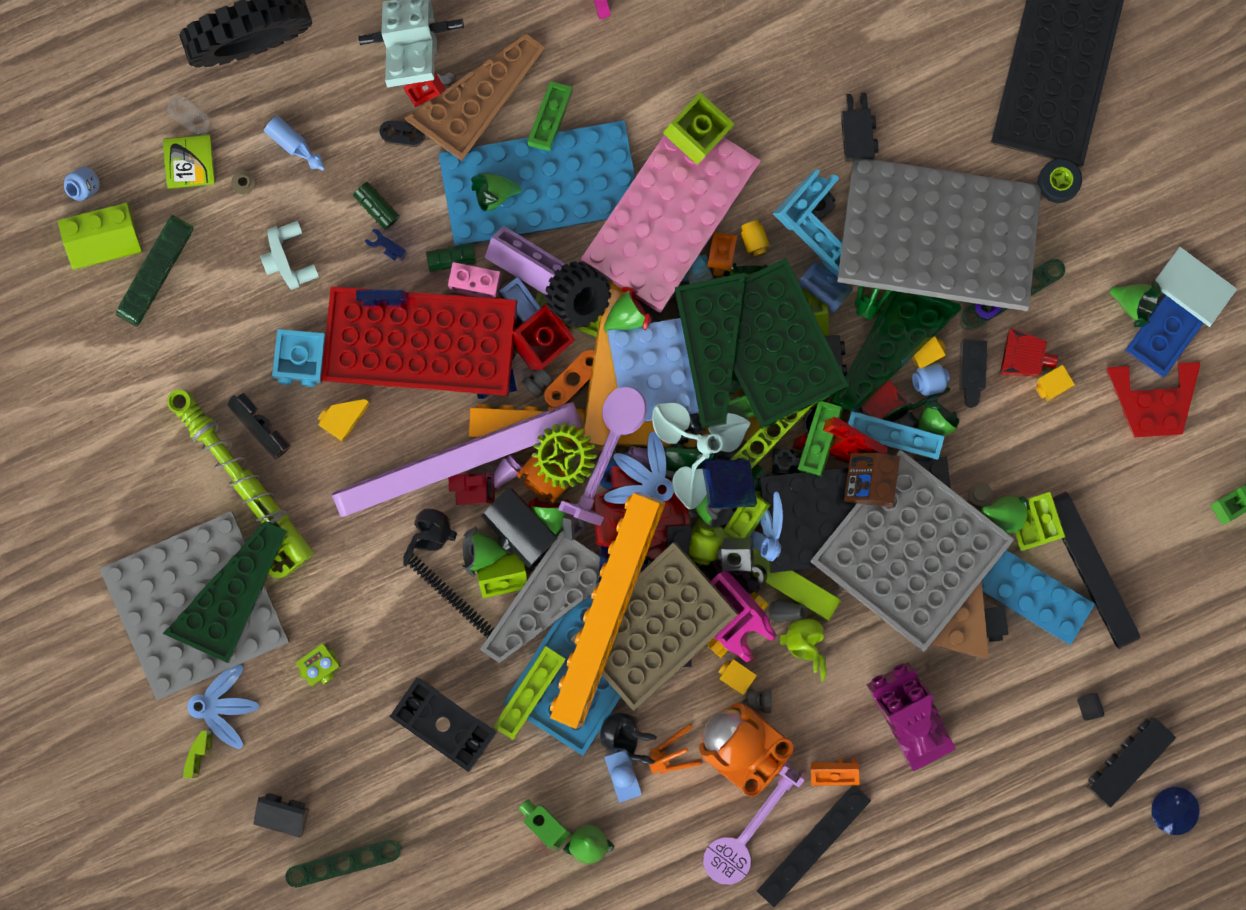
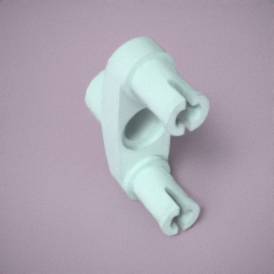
[260,220,319,290]

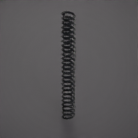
[407,553,494,639]

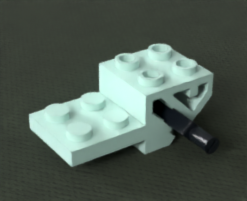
[358,0,464,87]

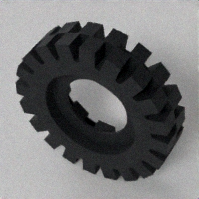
[179,0,312,68]

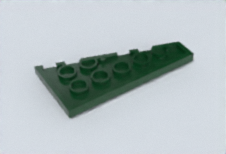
[675,273,746,429]
[833,291,962,412]
[162,521,288,663]

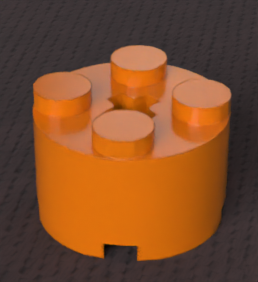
[516,453,569,505]

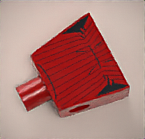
[999,328,1058,377]
[859,380,908,419]

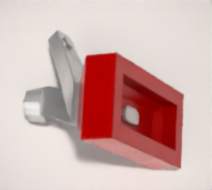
[403,71,455,107]

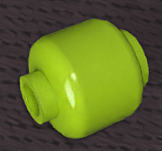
[688,528,721,565]

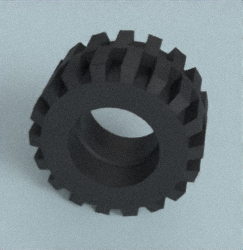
[545,261,611,328]

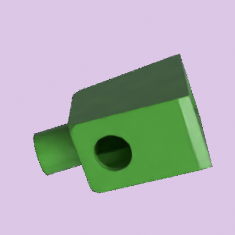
[519,799,572,851]

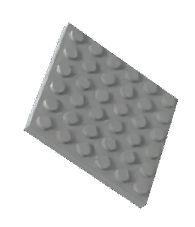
[810,450,1014,652]
[100,511,289,700]

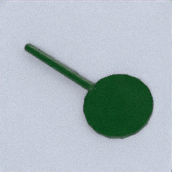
[883,387,951,422]

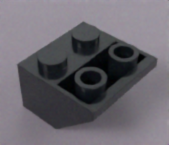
[253,793,310,838]

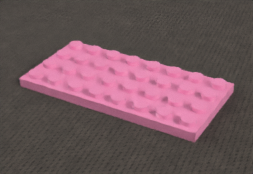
[580,110,761,313]

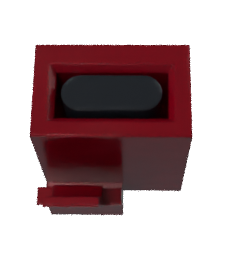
[448,473,495,506]

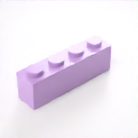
[485,226,566,295]

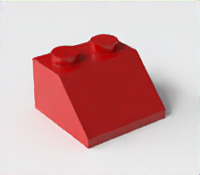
[512,302,576,370]

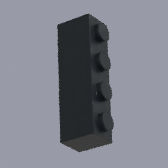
[1087,718,1176,808]

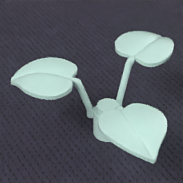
[652,403,751,509]

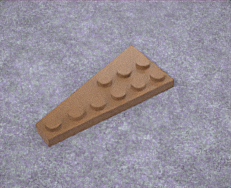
[404,34,545,161]
[931,581,989,659]

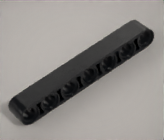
[1053,491,1140,649]

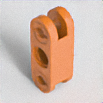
[544,350,594,408]

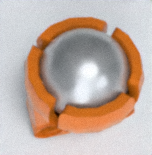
[699,703,794,797]

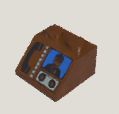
[844,453,900,508]

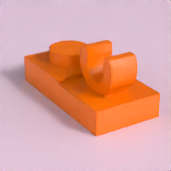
[707,232,737,277]
[811,758,860,786]

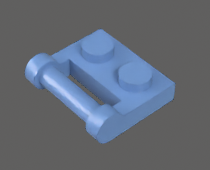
[798,261,853,313]

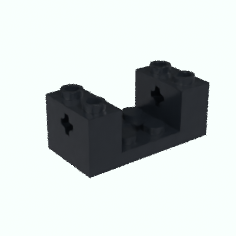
[389,677,497,772]

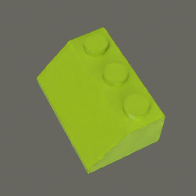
[57,203,142,270]

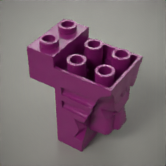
[866,662,956,772]

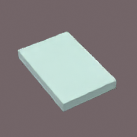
[1155,247,1237,327]

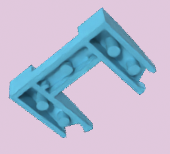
[773,169,843,277]

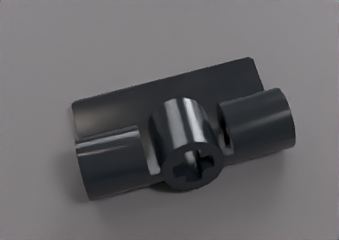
[227,393,291,460]
[481,487,557,569]

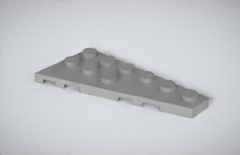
[480,531,607,663]

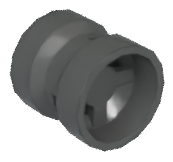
[521,369,554,399]
[747,689,772,713]

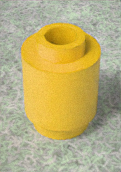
[741,220,770,257]

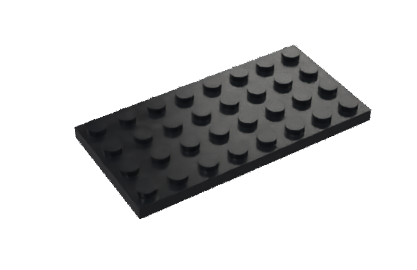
[990,0,1124,167]
[759,456,951,573]

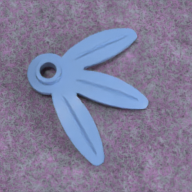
[604,432,674,504]
[749,491,783,561]
[187,664,259,749]

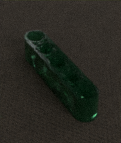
[115,215,194,327]
[960,259,1065,330]
[285,839,402,888]

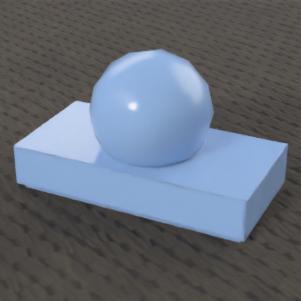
[498,277,541,324]
[604,751,642,803]

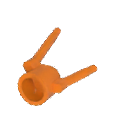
[648,724,702,774]

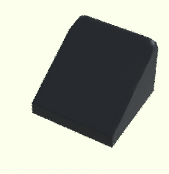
[1077,693,1105,721]

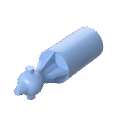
[264,115,325,170]

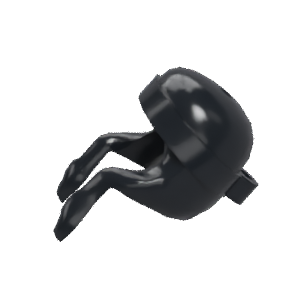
[403,508,457,567]
[600,713,657,764]

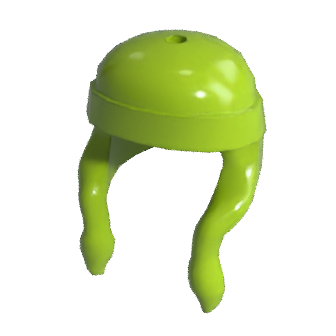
[780,618,827,682]

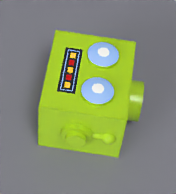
[295,643,341,687]

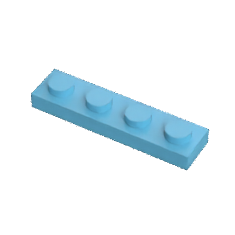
[848,411,944,460]

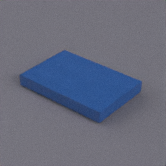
[1125,294,1203,378]

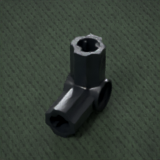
[772,449,804,475]

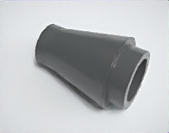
[769,599,806,623]

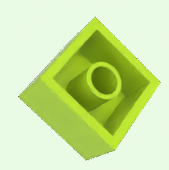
[663,92,735,165]

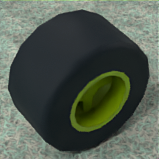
[1038,158,1082,203]

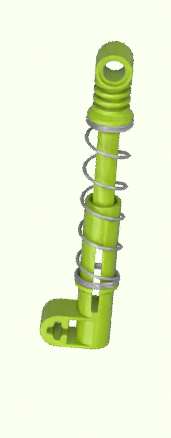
[167,390,315,578]

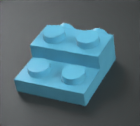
[272,329,326,387]

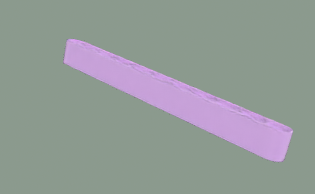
[331,402,582,517]

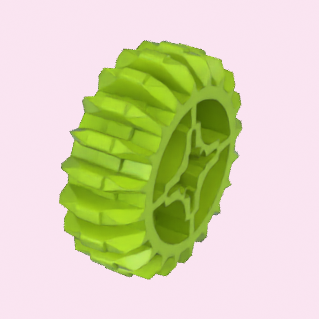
[531,423,597,488]

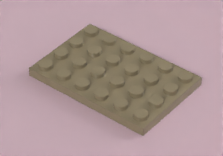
[571,542,739,711]

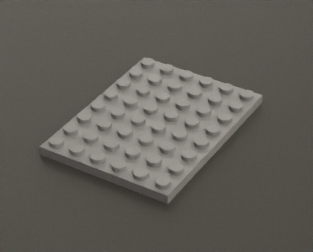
[837,159,1041,311]

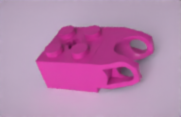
[711,571,777,663]

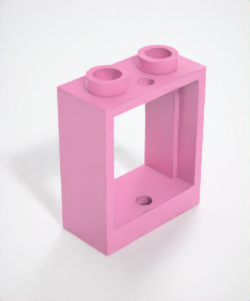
[448,262,502,299]

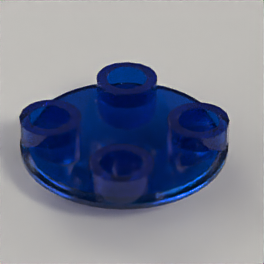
[1151,787,1200,835]

